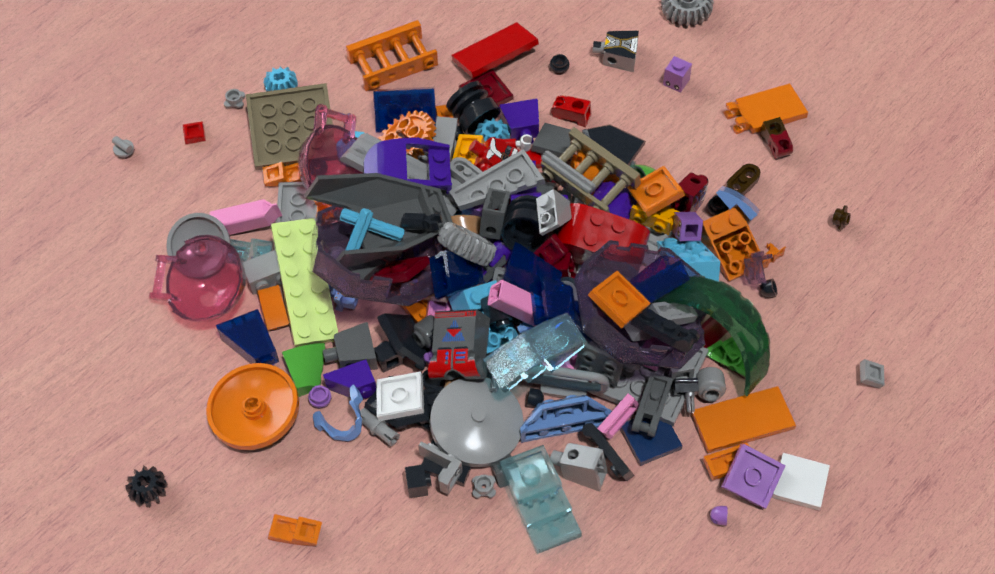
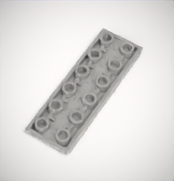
[340,133,461,216]

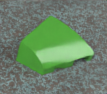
[707,331,766,378]
[282,343,326,397]

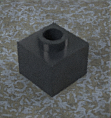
[374,341,404,373]
[405,464,432,498]

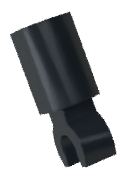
[401,213,442,231]

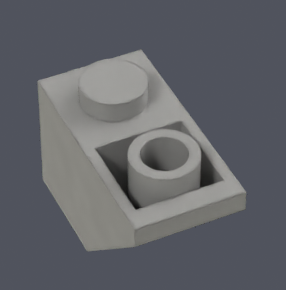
[536,189,572,236]

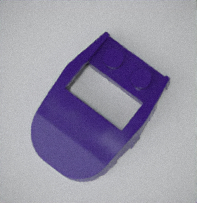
[364,137,452,194]

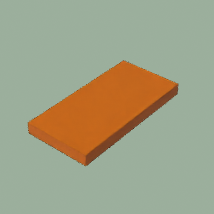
[691,386,796,453]

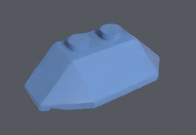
[520,395,612,443]

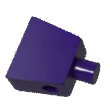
[500,98,539,145]

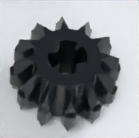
[125,465,168,507]

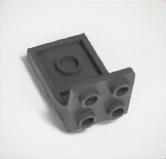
[574,310,636,386]

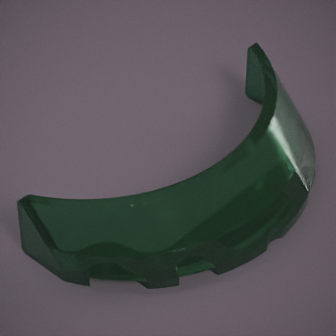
[647,275,770,397]

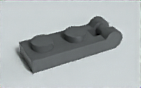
[632,372,673,437]

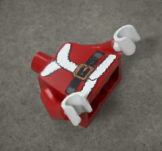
[469,134,532,172]

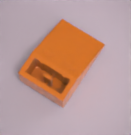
[701,206,765,282]

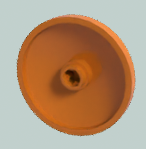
[206,363,299,450]

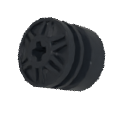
[446,81,501,135]
[501,195,548,254]

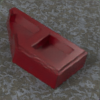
[527,234,569,266]

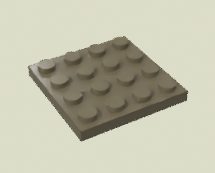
[246,83,338,170]

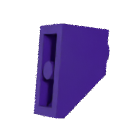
[323,359,377,398]

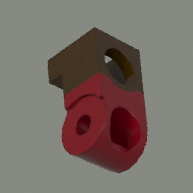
[759,117,793,158]

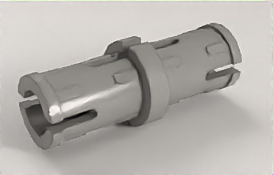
[356,408,400,446]

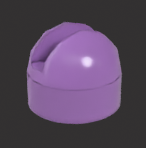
[710,506,728,526]

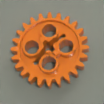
[378,110,437,160]

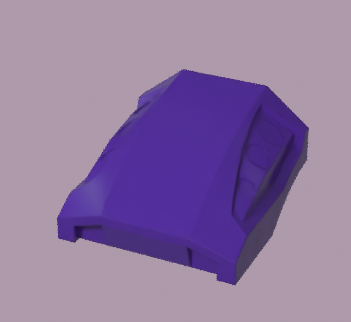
[593,181,637,219]

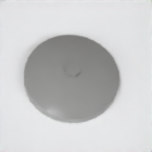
[430,378,524,467]

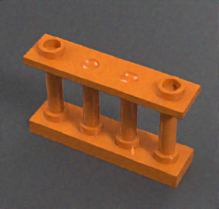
[346,20,438,91]

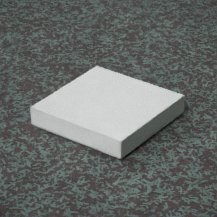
[377,371,424,421]
[772,453,830,511]

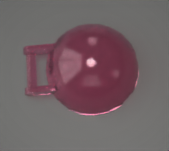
[298,104,363,207]
[149,235,246,322]

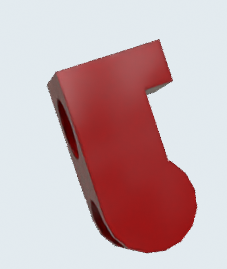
[550,95,592,128]

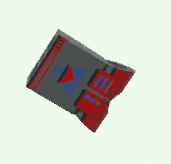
[428,309,490,380]

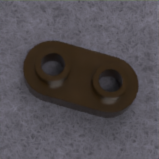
[726,164,761,195]

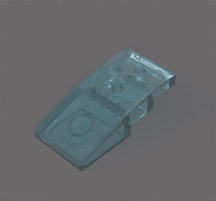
[483,313,588,394]
[499,445,582,554]

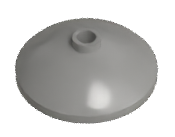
[166,213,231,278]

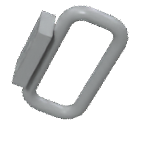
[517,363,610,398]

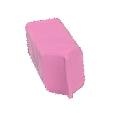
[210,199,282,235]
[488,280,556,330]

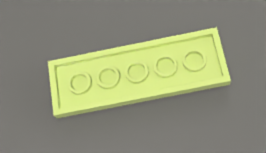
[271,218,338,348]

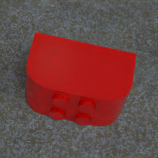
[557,203,650,281]

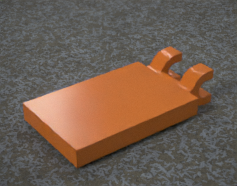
[724,83,808,134]

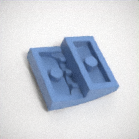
[716,186,760,220]

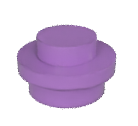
[308,385,332,408]

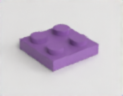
[721,444,786,509]

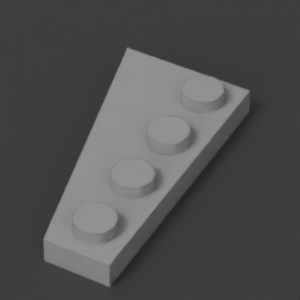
[449,149,545,211]

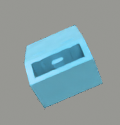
[657,238,720,289]
[448,280,517,354]

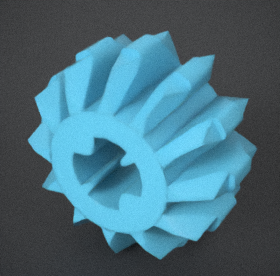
[264,66,298,92]
[475,118,510,141]

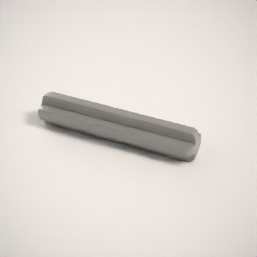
[541,151,596,194]

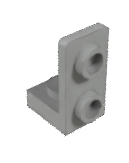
[418,442,463,495]

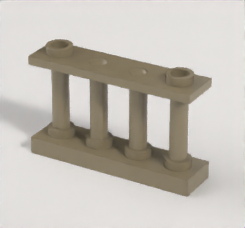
[541,127,641,213]

